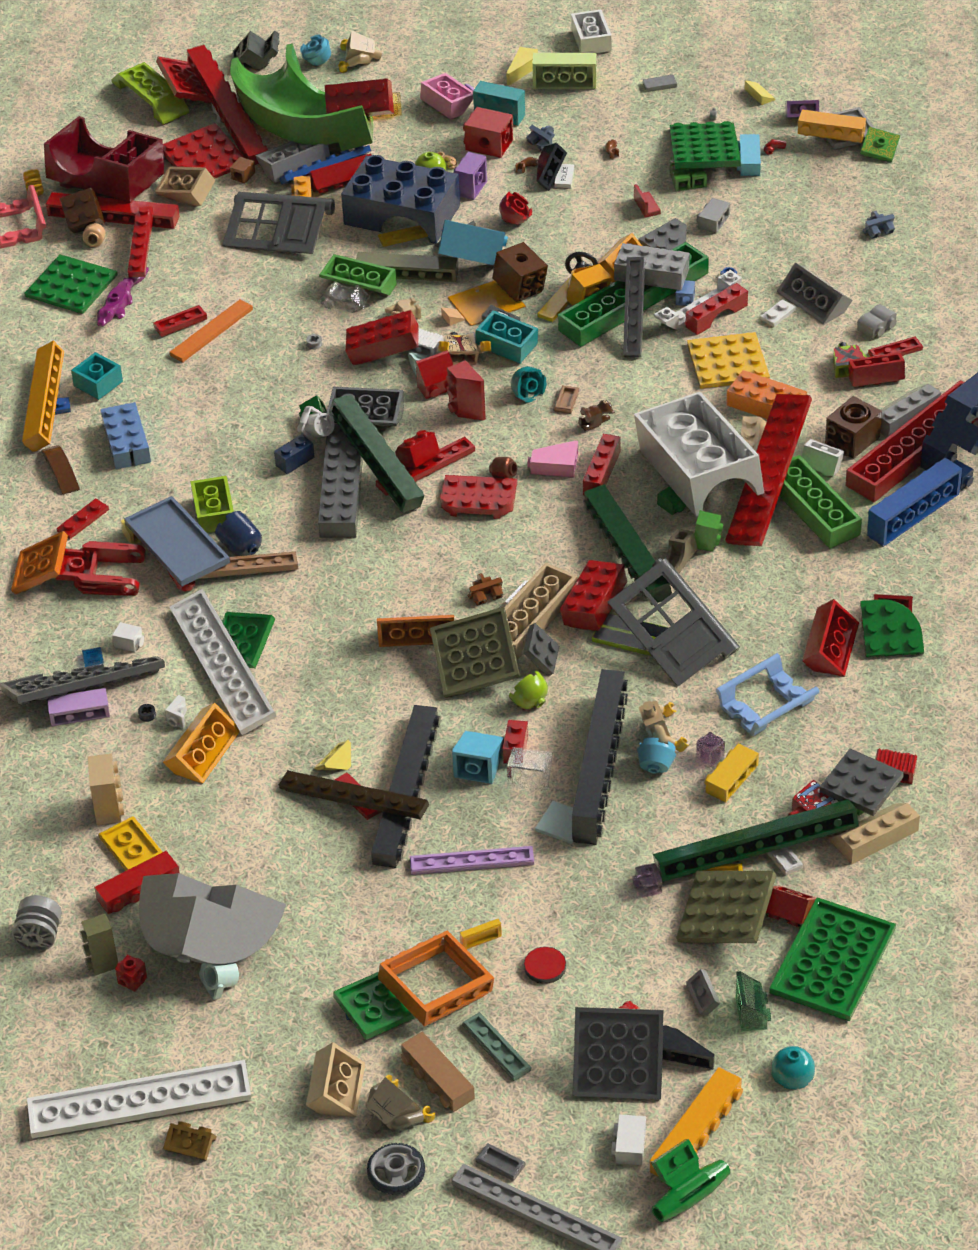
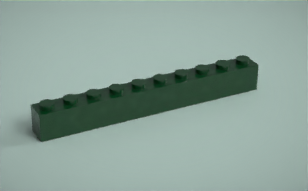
[583,484,672,605]
[653,799,859,882]

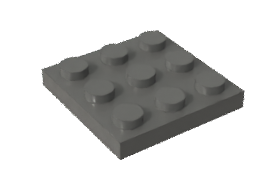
[819,748,903,816]

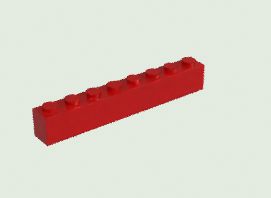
[46,192,180,229]

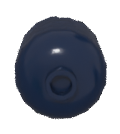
[215,511,262,556]

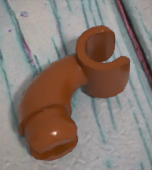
[605,139,619,159]
[515,157,538,174]

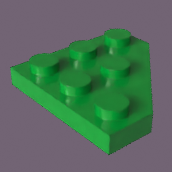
[222,611,275,669]

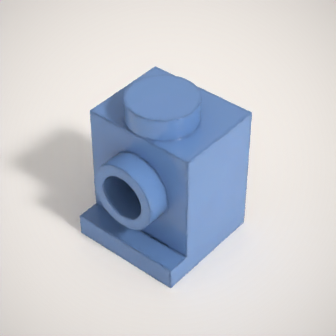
[676,280,695,306]

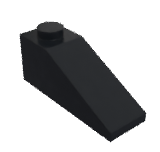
[536,142,567,191]
[662,1025,715,1070]

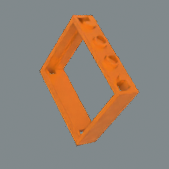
[378,930,494,1027]

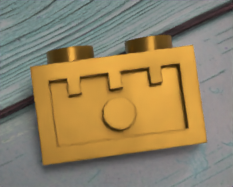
[163,1121,217,1161]

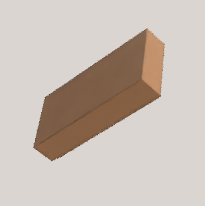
[554,385,579,414]

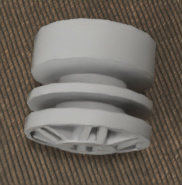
[11,895,62,950]

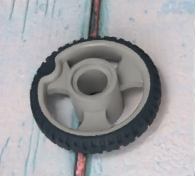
[367,1143,425,1195]

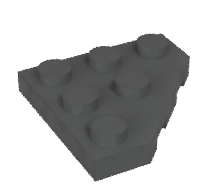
[638,218,687,250]

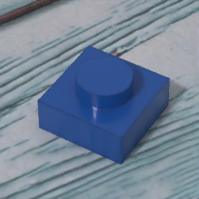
[55,397,71,414]

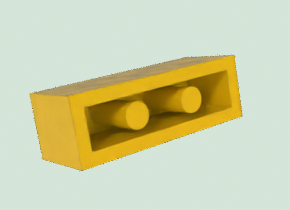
[704,743,759,803]

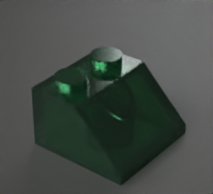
[735,971,771,1031]

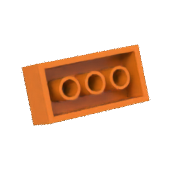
[727,370,807,419]

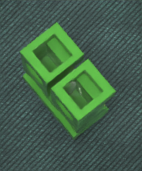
[669,156,707,191]

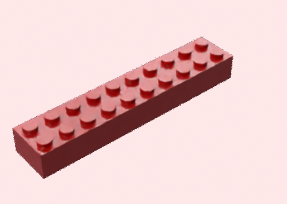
[845,380,978,502]

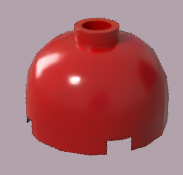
[499,191,532,225]

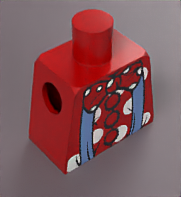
[788,780,838,816]

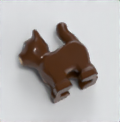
[578,400,615,431]

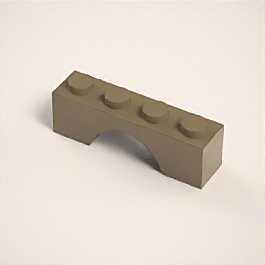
[666,528,698,586]

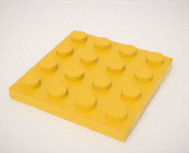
[687,332,770,389]

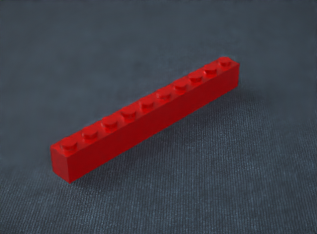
[187,44,268,165]

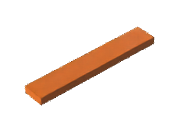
[170,299,253,363]

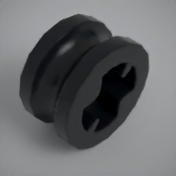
[138,704,156,722]

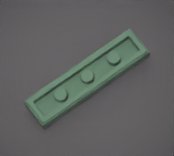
[462,1012,531,1081]

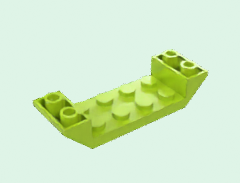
[111,62,189,125]

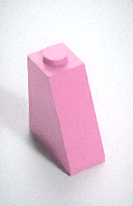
[527,441,578,477]

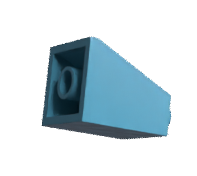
[452,731,504,784]

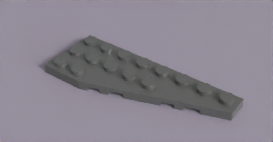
[0,656,165,705]

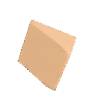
[441,308,465,326]

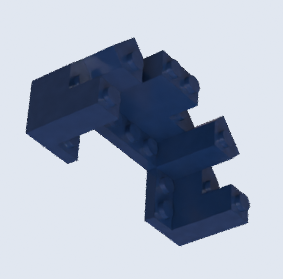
[920,372,978,490]

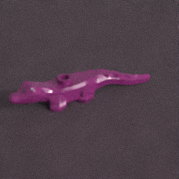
[97,267,149,327]

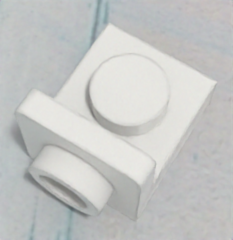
[165,695,187,729]

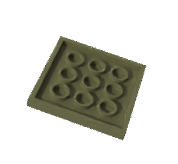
[430,607,520,698]
[676,870,776,943]

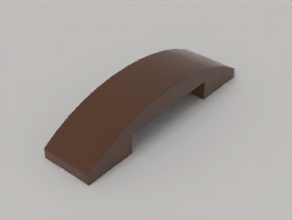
[41,445,80,495]

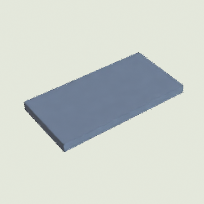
[124,496,230,586]

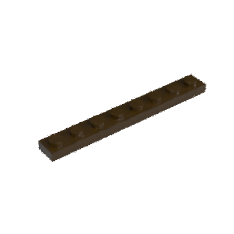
[278,770,429,820]

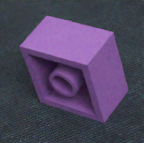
[454,152,487,200]

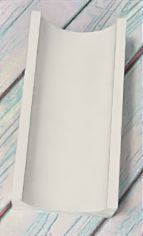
[634,392,764,517]

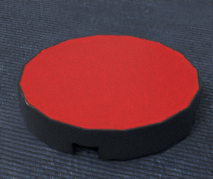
[524,946,566,984]

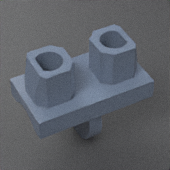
[526,124,555,151]
[862,211,895,239]

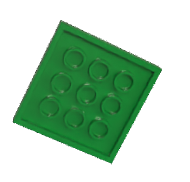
[24,254,118,314]

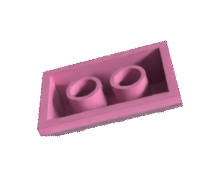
[420,73,473,120]

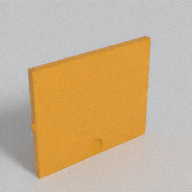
[448,281,526,326]

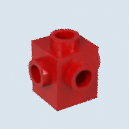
[115,954,147,992]

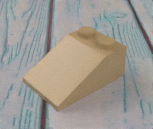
[155,167,216,206]

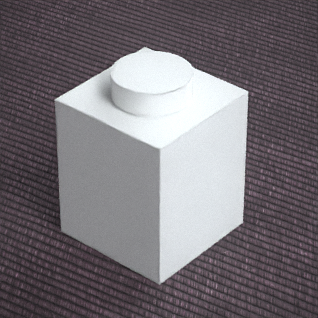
[112,622,144,652]

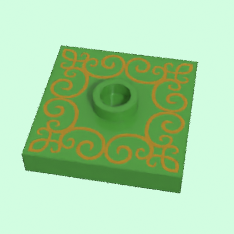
[860,127,901,162]

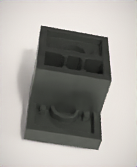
[230,30,280,71]

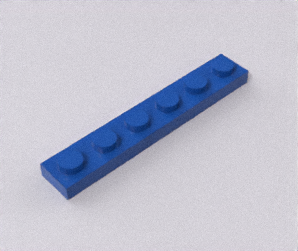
[279,145,372,185]

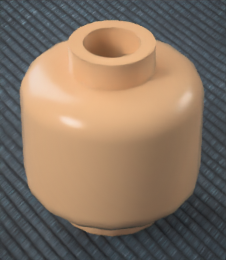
[82,223,106,247]

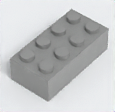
[614,243,689,290]

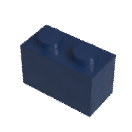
[274,435,315,474]

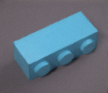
[737,134,761,176]

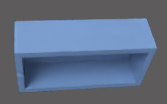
[100,402,151,469]

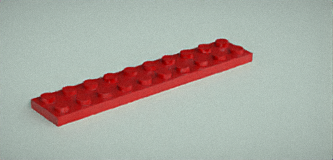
[725,394,812,547]

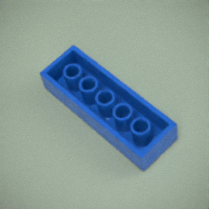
[867,458,962,547]

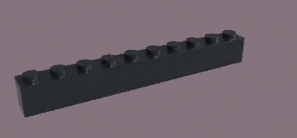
[371,705,441,868]

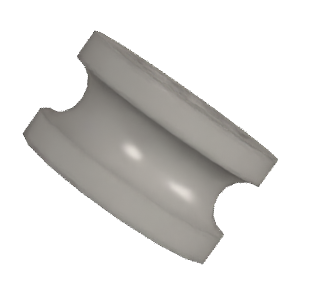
[306,334,322,349]

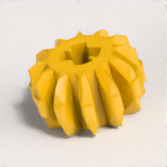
[23,169,44,196]

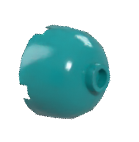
[511,366,547,403]
[771,1046,815,1090]

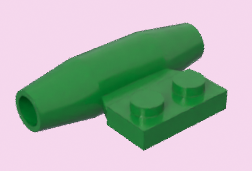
[651,1139,731,1222]

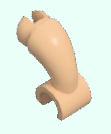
[437,151,457,169]

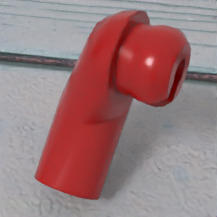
[764,139,787,155]

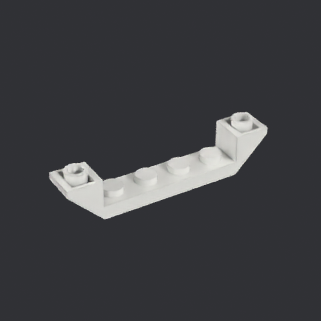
[654,270,742,330]

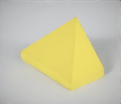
[314,740,351,771]

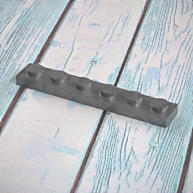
[623,257,645,357]

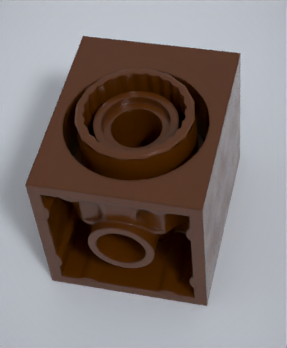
[492,242,548,302]
[825,396,882,459]

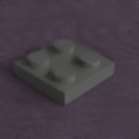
[523,623,560,675]

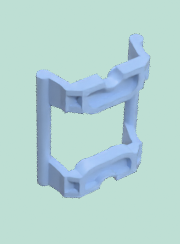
[716,653,820,736]

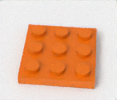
[11,531,68,594]

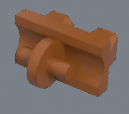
[467,573,503,606]

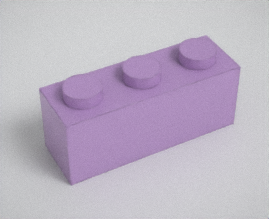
[47,688,110,726]

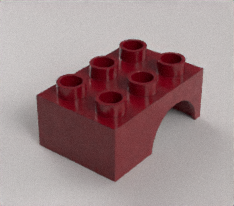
[44,116,164,202]

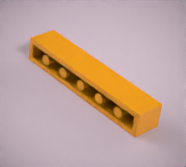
[650,1067,743,1176]

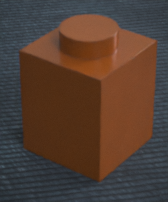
[230,157,255,183]

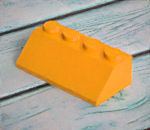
[163,702,240,784]

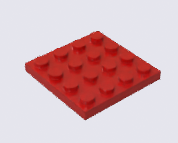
[156,56,211,104]
[163,123,245,179]

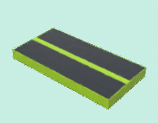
[592,613,669,656]

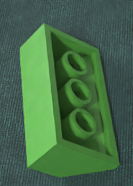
[319,254,397,295]

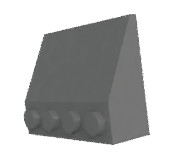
[327,386,404,426]

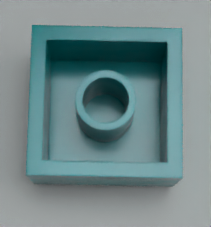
[71,352,123,400]

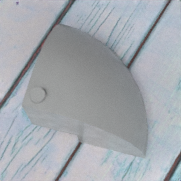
[139,873,286,964]

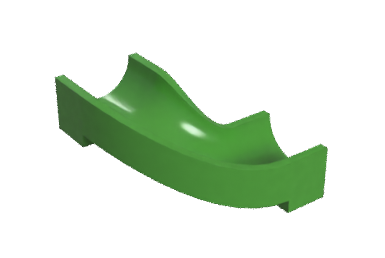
[230,43,373,151]

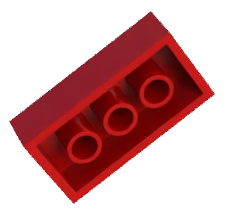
[324,78,394,117]
[345,310,419,365]
[560,560,627,631]

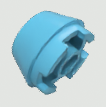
[300,34,331,66]
[637,738,676,773]

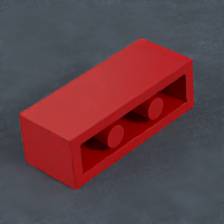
[849,352,905,387]

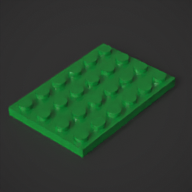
[670,121,741,169]
[769,897,896,1021]

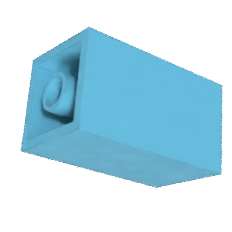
[438,220,508,265]

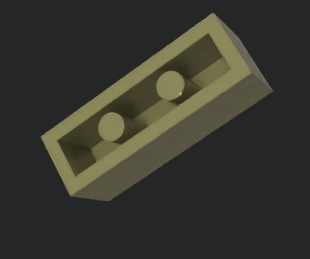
[79,914,118,976]

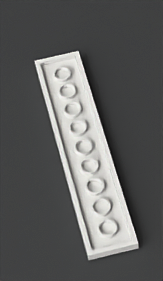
[169,589,277,735]
[27,1060,252,1139]

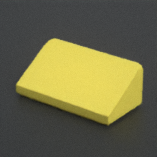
[744,81,775,105]

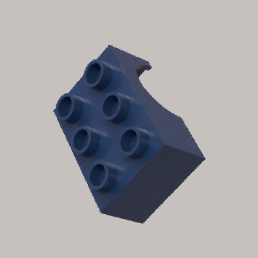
[341,155,460,244]

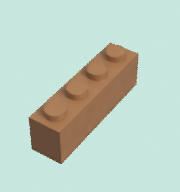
[401,1031,475,1112]

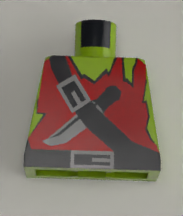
[833,342,866,378]

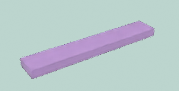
[410,846,534,875]

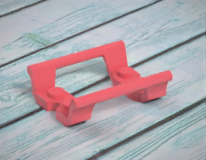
[0,185,46,248]

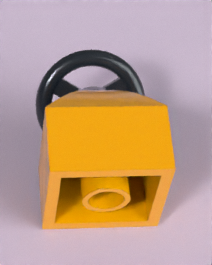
[565,252,612,306]

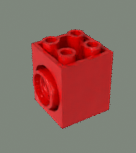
[463,107,513,158]

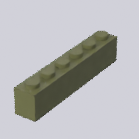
[356,252,459,282]

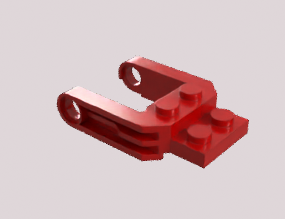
[55,541,146,596]

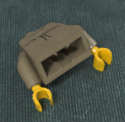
[366,1075,435,1134]

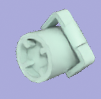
[199,962,239,1000]

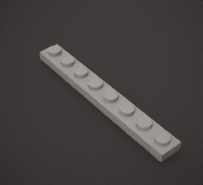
[452,1164,622,1250]

